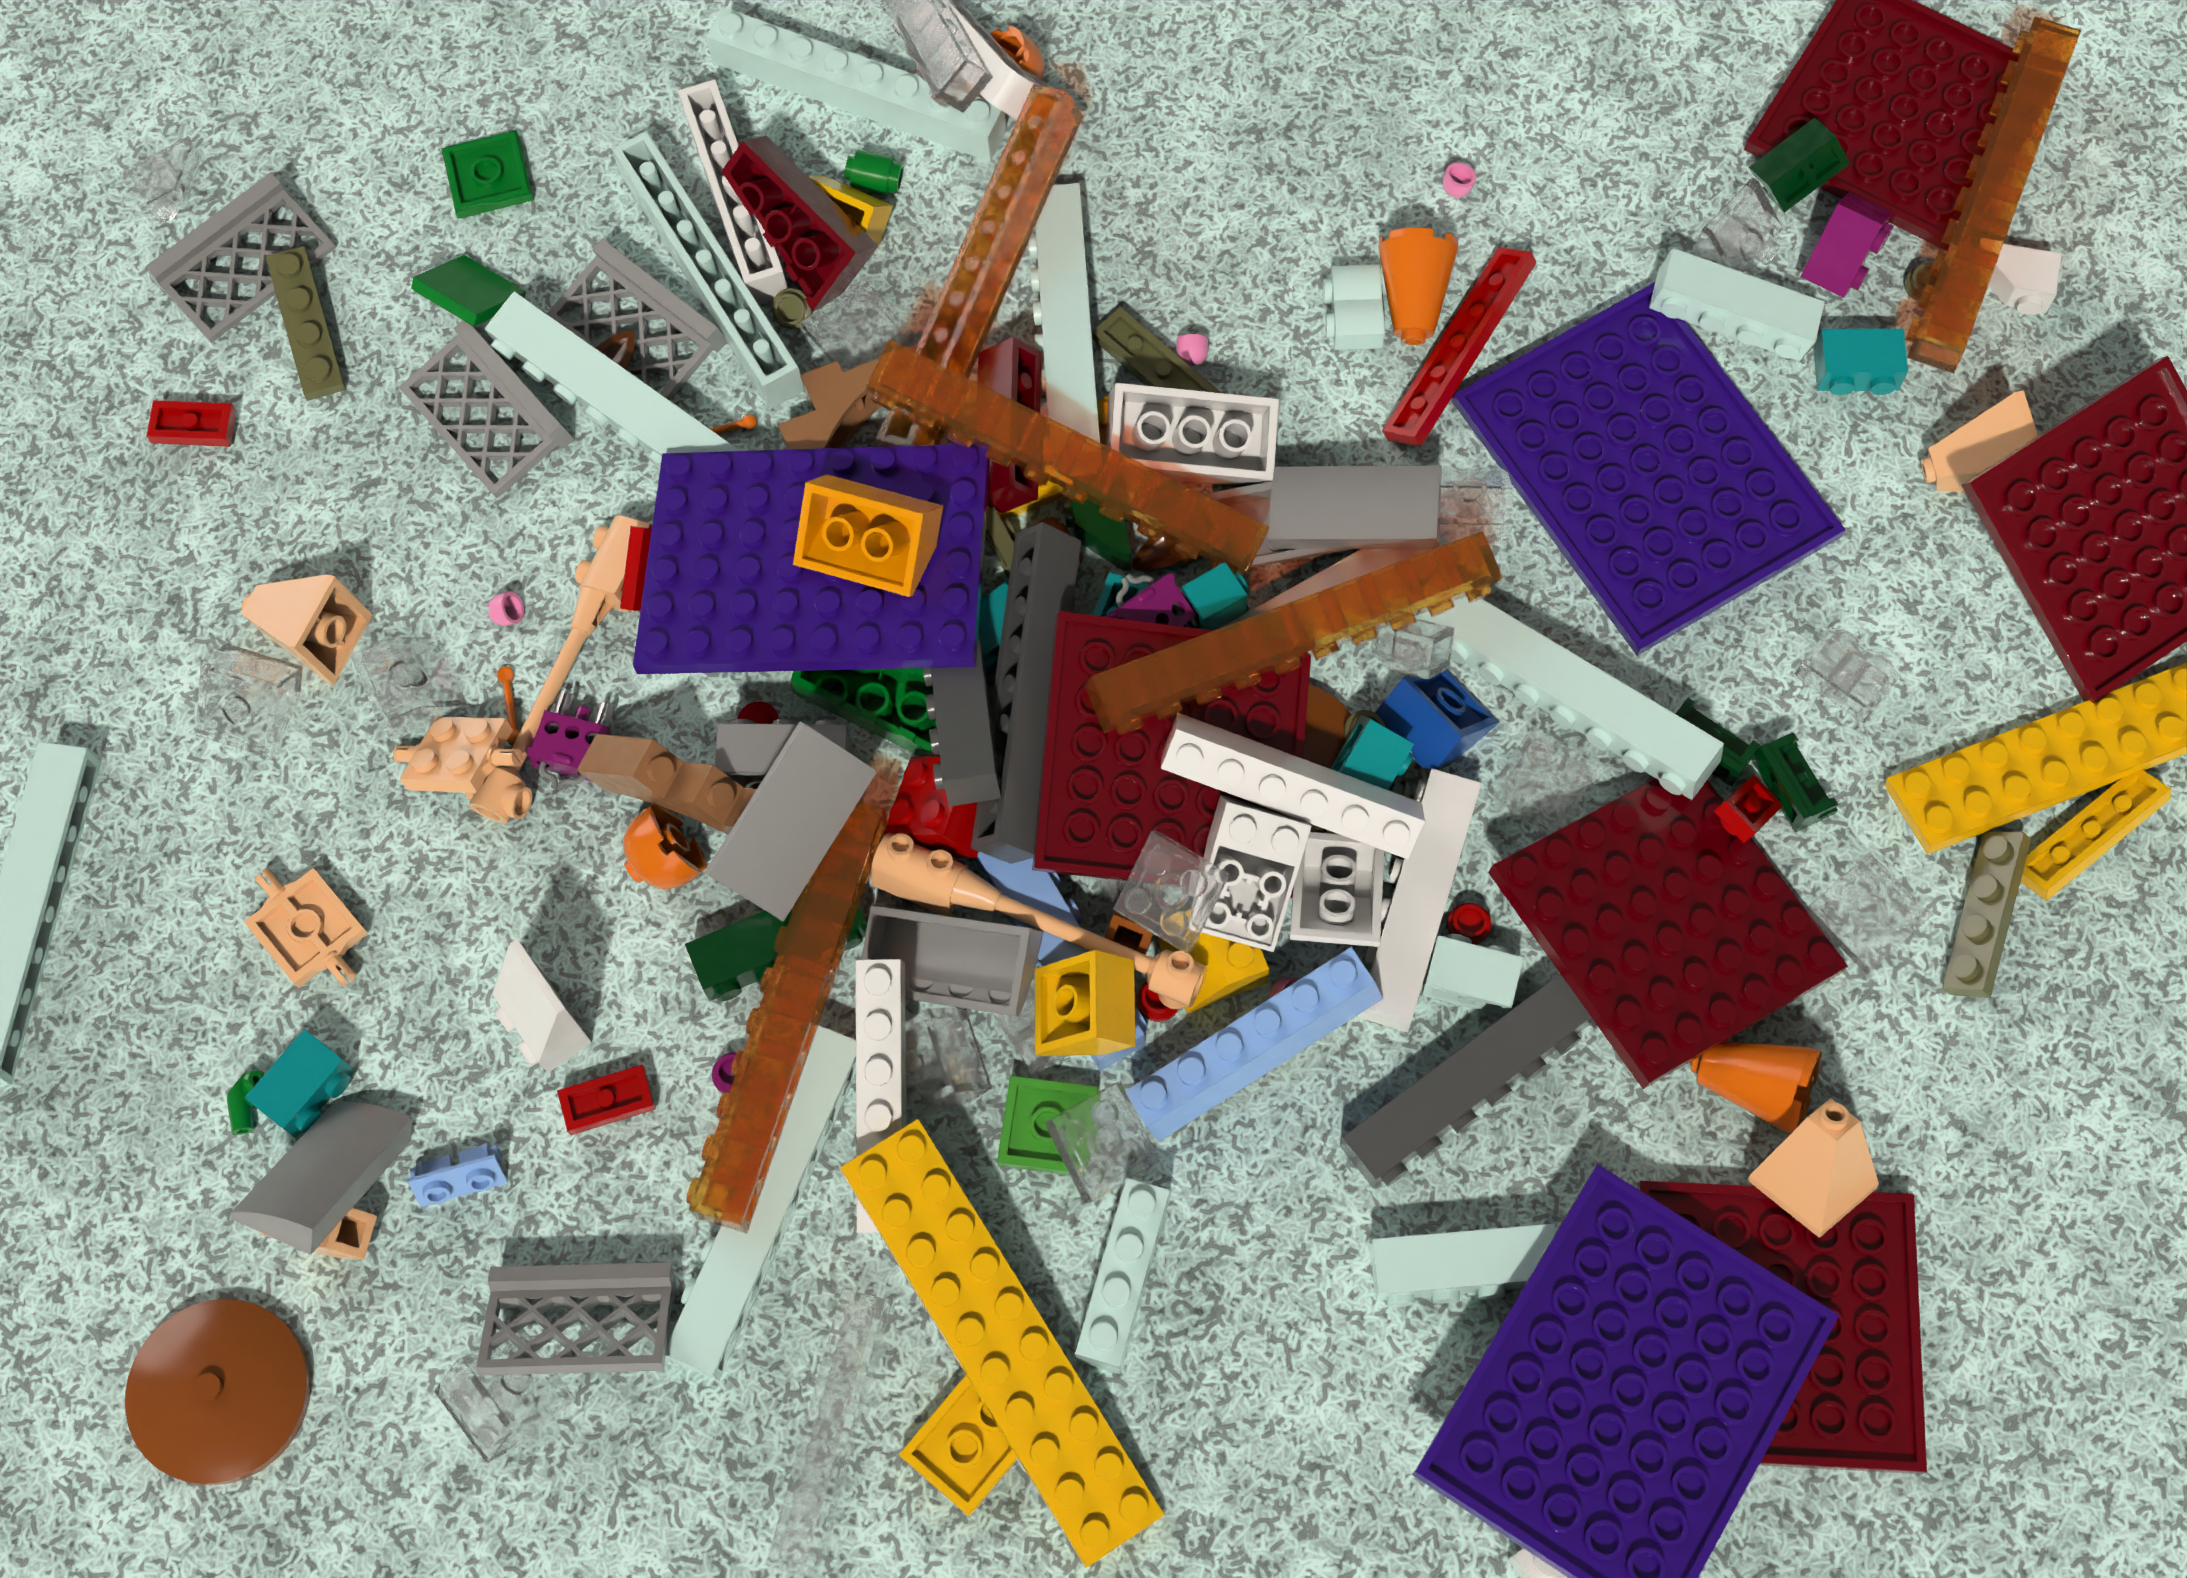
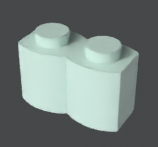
[1323,264,1384,350]

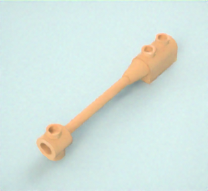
[465,516,652,824]
[871,833,1207,1009]

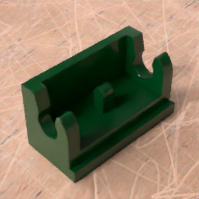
[1749,118,1850,213]
[1676,697,1761,787]
[1752,733,1839,833]

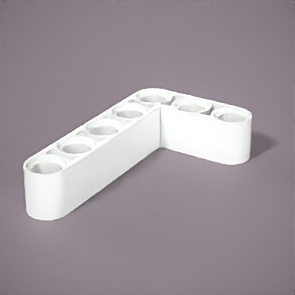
[916,0,1085,144]

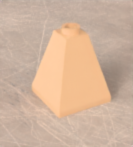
[1921,390,2038,493]
[241,574,372,685]
[1748,1098,1879,1238]

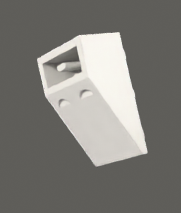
[1189,795,1312,952]

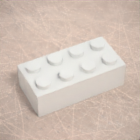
[1103,383,1279,487]

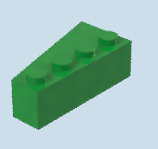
[791,668,940,757]

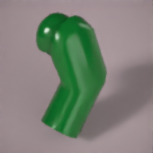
[227,1069,265,1135]

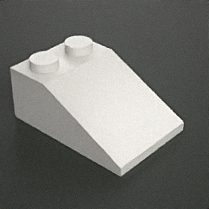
[1290,832,1384,947]
[492,939,592,1073]

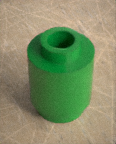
[844,149,904,196]

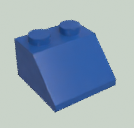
[1374,664,1499,771]

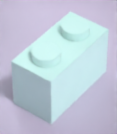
[1422,934,1524,1017]

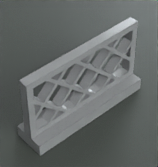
[145,172,336,343]
[547,238,727,401]
[399,320,575,498]
[476,1262,677,1375]

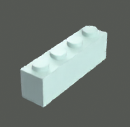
[1649,248,1824,361]
[1075,1178,1170,1374]
[1370,1224,1556,1307]

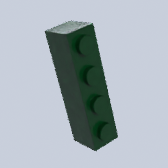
[685,877,867,1002]

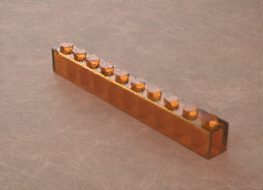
[1905,16,2081,373]
[876,84,1083,446]
[866,339,1270,575]
[1085,531,1503,735]
[686,801,888,1233]

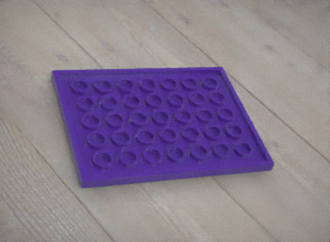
[1452,282,1846,656]
[633,443,991,674]
[1412,1164,1839,1578]

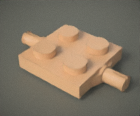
[393,716,523,793]
[244,868,368,988]

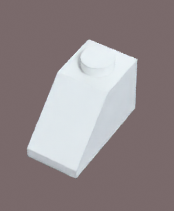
[1970,239,2062,315]

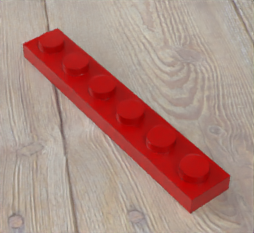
[1382,247,1537,447]

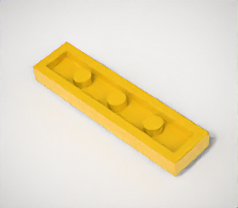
[2021,769,2171,901]

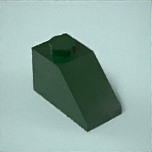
[1063,480,1131,571]

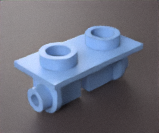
[407,1143,508,1207]

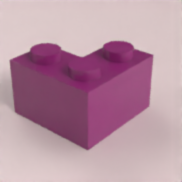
[1800,192,1894,298]

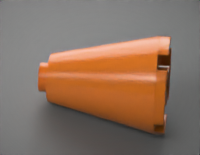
[1378,227,1459,345]
[1691,1041,1822,1134]

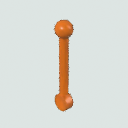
[710,414,757,435]
[497,667,520,746]

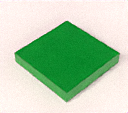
[441,130,534,219]
[411,255,526,327]

